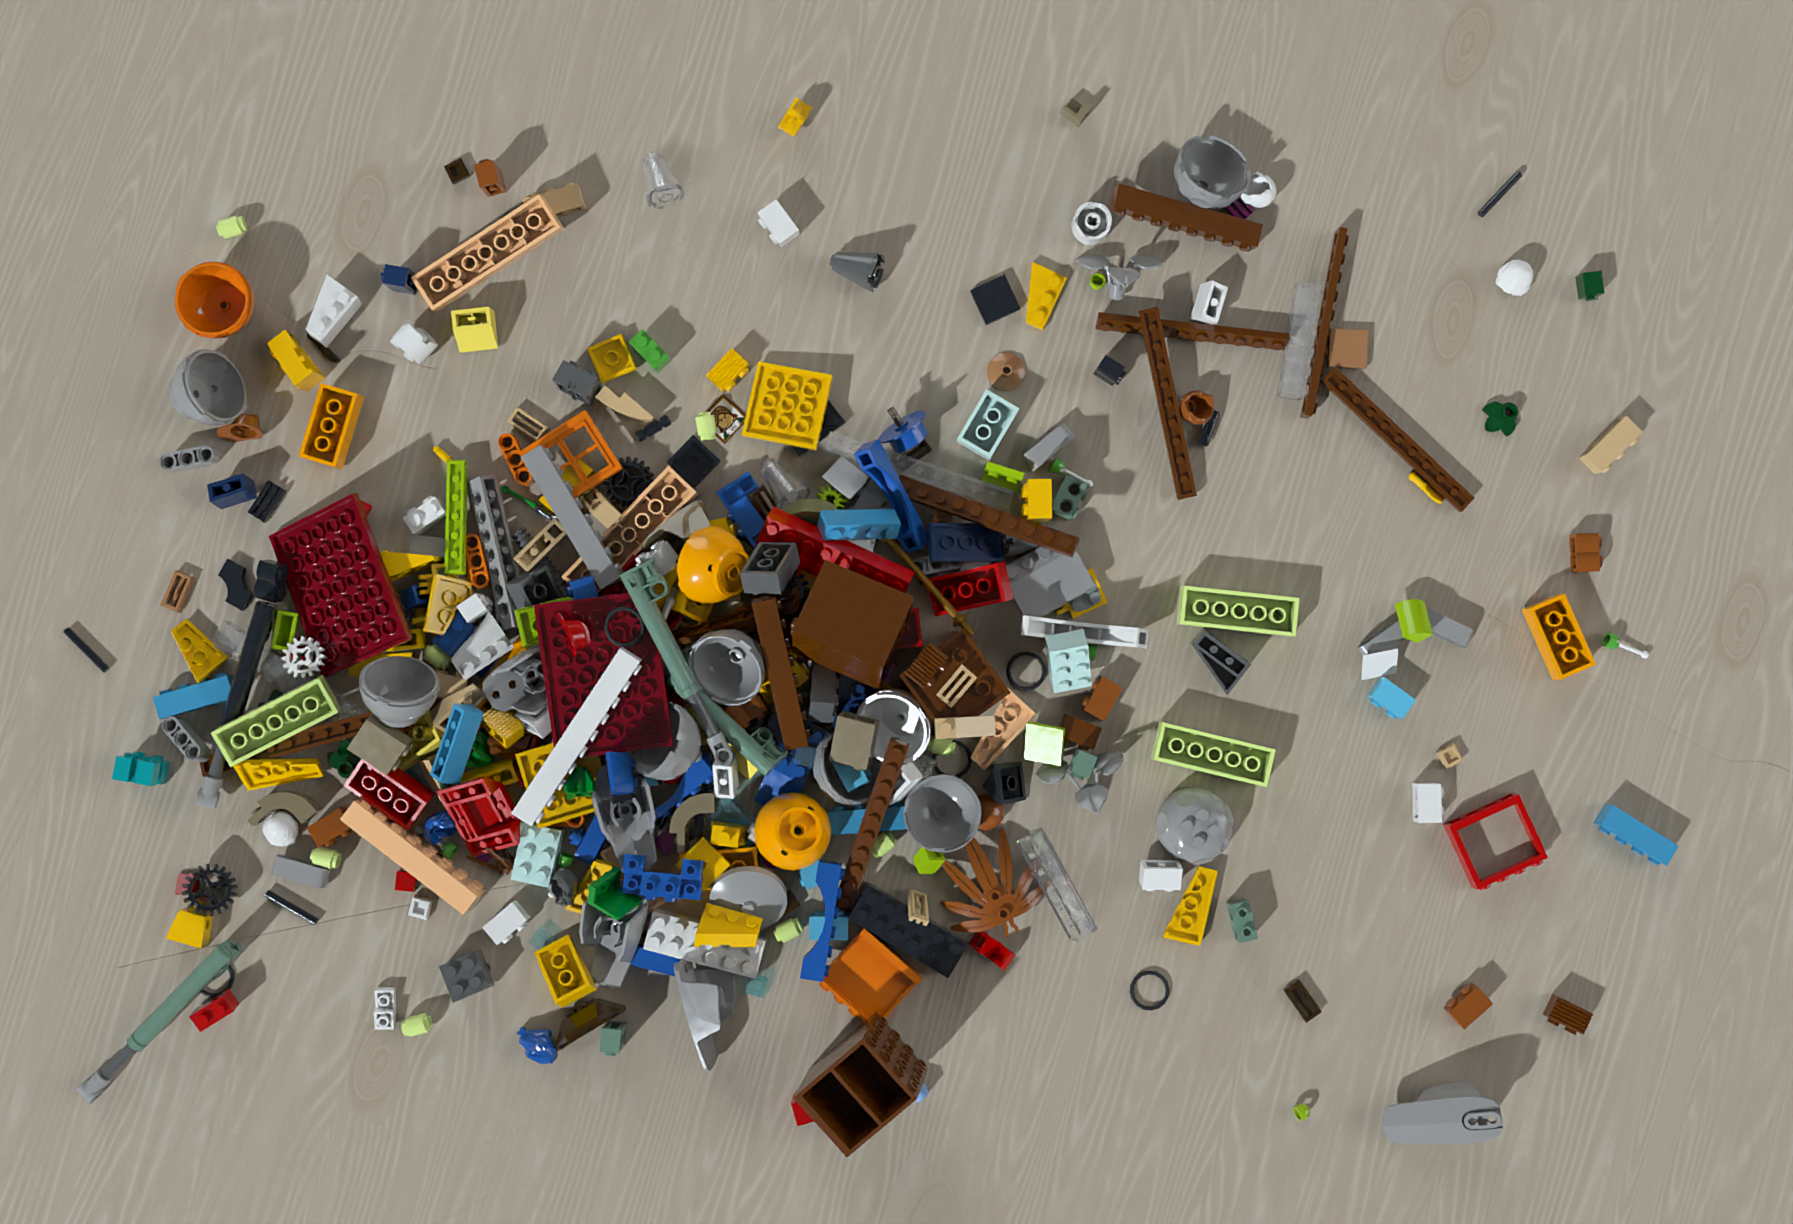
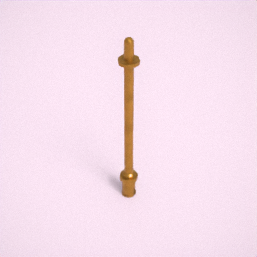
[880,539,974,636]

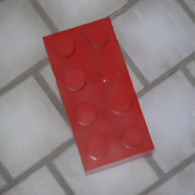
[929,561,1014,617]
[343,759,435,831]

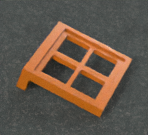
[520,410,623,498]

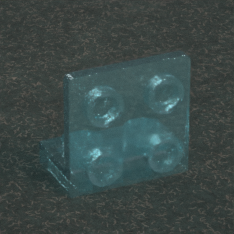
[704,798,756,836]

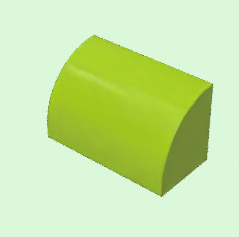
[1395,599,1433,643]
[269,609,298,650]

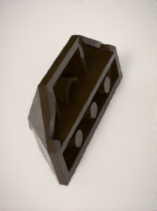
[555,998,627,1052]

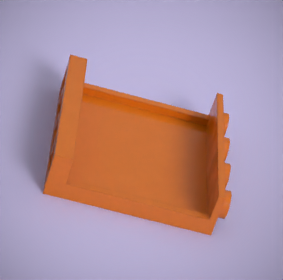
[819,927,922,1023]

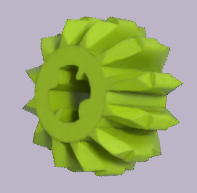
[816,485,847,510]

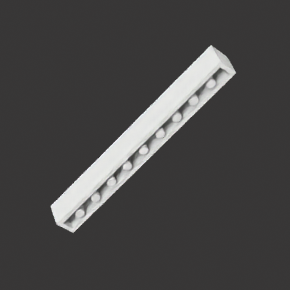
[511,647,642,826]

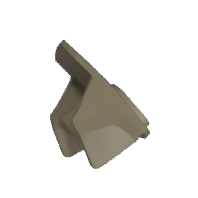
[642,500,711,555]

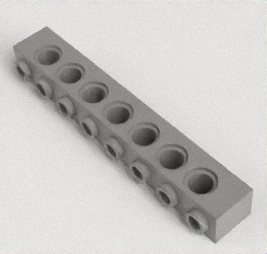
[468,475,519,631]

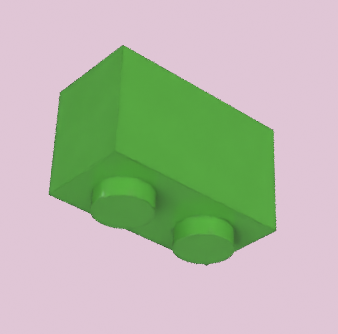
[629,329,672,373]

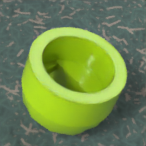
[1090,273,1106,290]
[1293,1104,1309,1121]

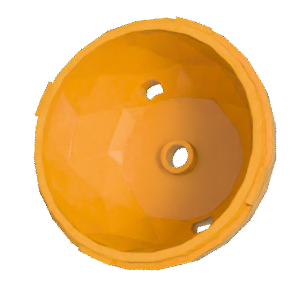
[677,526,749,603]
[754,792,831,870]

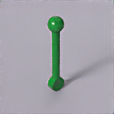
[501,485,537,508]

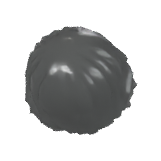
[551,870,579,906]

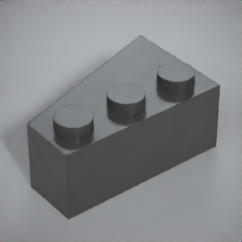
[1191,628,1251,695]

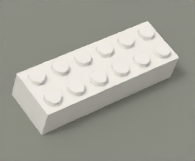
[643,908,767,979]

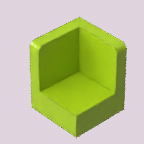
[913,846,945,874]

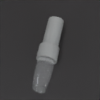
[661,584,679,620]

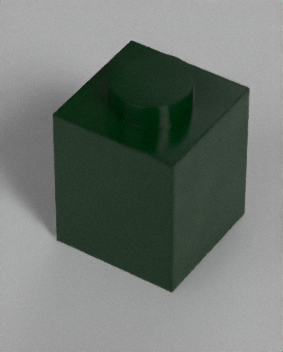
[1575,271,1605,302]

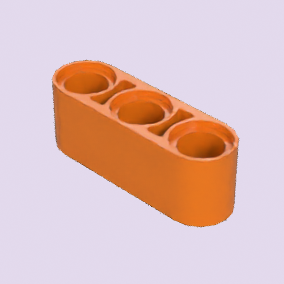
[498,433,535,487]
[466,534,492,589]

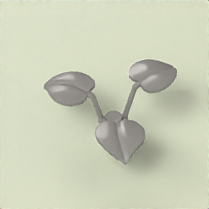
[1075,254,1163,300]
[1035,752,1124,814]

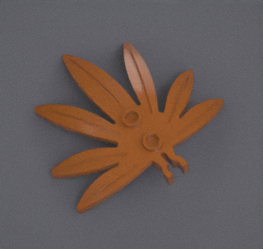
[940,827,1050,938]

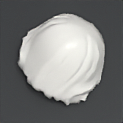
[1241,172,1276,208]
[1495,259,1533,297]
[262,811,299,847]

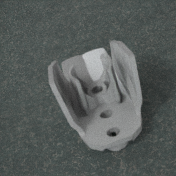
[482,645,548,715]
[592,765,657,872]
[579,879,649,989]
[674,959,735,1071]
[1381,1080,1503,1144]

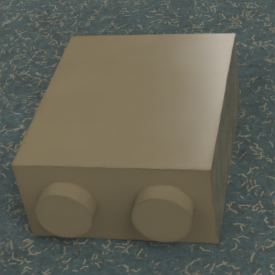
[829,711,880,771]
[347,713,412,775]

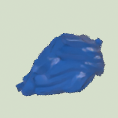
[422,810,457,845]
[517,1026,558,1064]

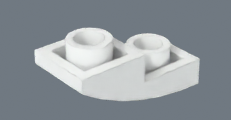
[374,987,396,1030]

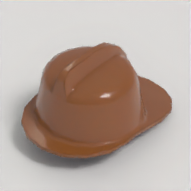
[216,414,263,442]

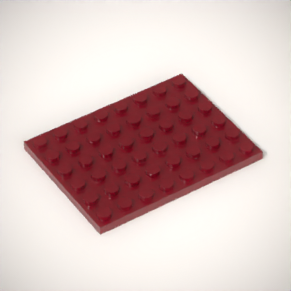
[269,493,413,678]
[534,593,674,758]

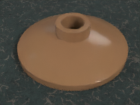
[987,353,1025,391]

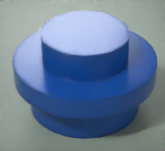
[568,827,586,846]

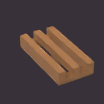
[161,570,195,613]

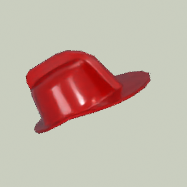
[557,612,591,657]

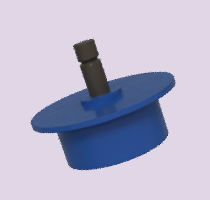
[879,407,928,453]

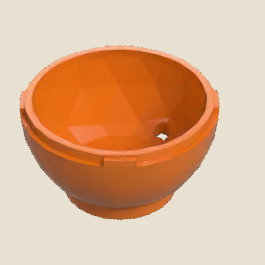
[175,261,254,339]

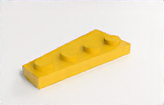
[233,758,324,791]
[1162,866,1218,946]

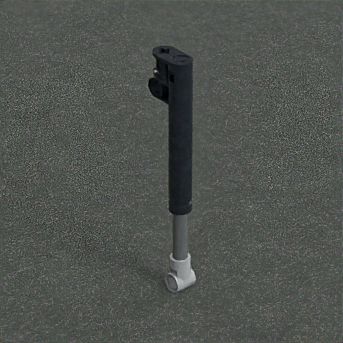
[195,600,278,809]

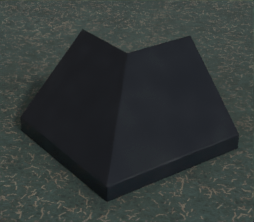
[982,762,1026,805]

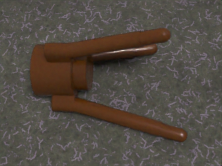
[466,847,515,875]

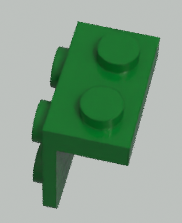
[587,867,642,920]

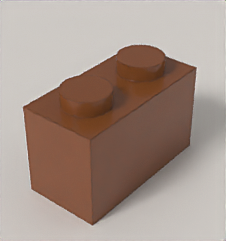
[474,159,507,197]
[1081,676,1123,721]
[307,806,353,848]
[1443,983,1493,1030]

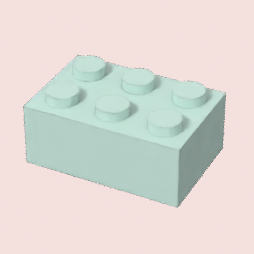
[956,389,1020,461]
[1045,629,1092,693]
[511,822,565,888]

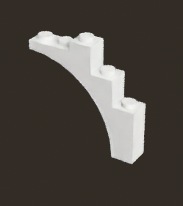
[1021,615,1149,649]

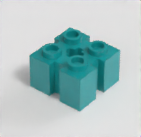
[112,751,171,786]

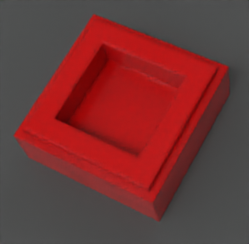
[395,870,417,892]

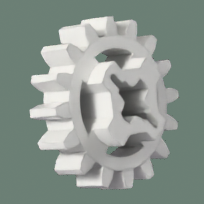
[281,636,326,679]

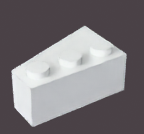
[306,275,362,348]
[450,612,514,680]

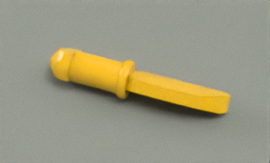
[433,446,452,464]
[1409,472,1444,504]

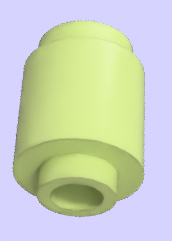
[216,215,248,239]
[695,412,717,441]
[423,644,452,670]
[927,735,956,757]
[872,831,896,859]
[310,847,341,869]
[773,917,804,943]
[401,1013,432,1037]

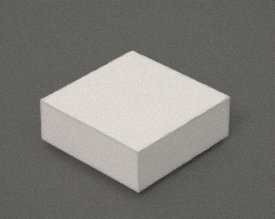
[408,896,433,920]

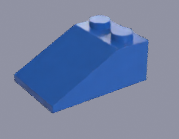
[433,612,497,678]
[606,752,638,797]
[753,754,813,806]

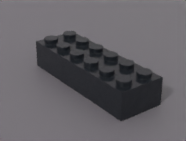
[848,882,968,978]

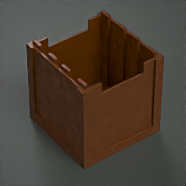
[899,628,1011,740]

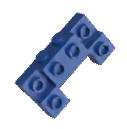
[716,472,764,549]
[622,854,704,902]

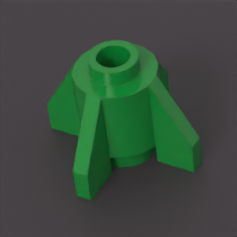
[465,731,493,767]
[564,767,596,800]

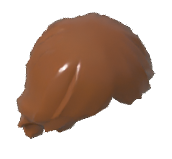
[1178,390,1214,425]
[978,794,1005,831]

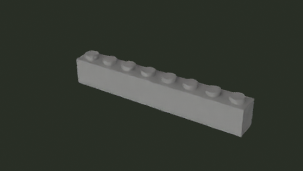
[521,445,624,591]

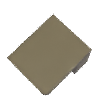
[1060,98,1092,127]

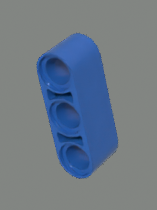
[574,815,607,866]
[630,943,682,976]

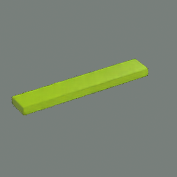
[444,460,468,575]

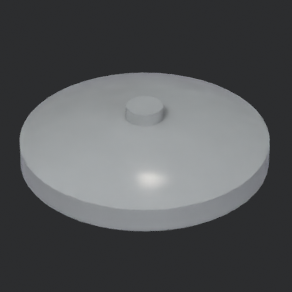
[709,866,787,929]

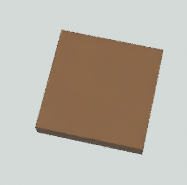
[1327,328,1368,369]

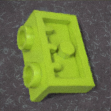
[981,461,1024,493]

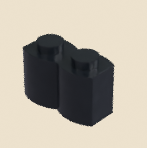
[1093,355,1126,386]
[254,559,289,603]

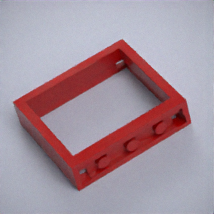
[1443,793,1548,891]

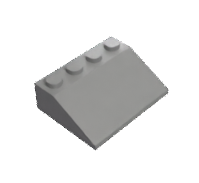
[1006,547,1095,617]

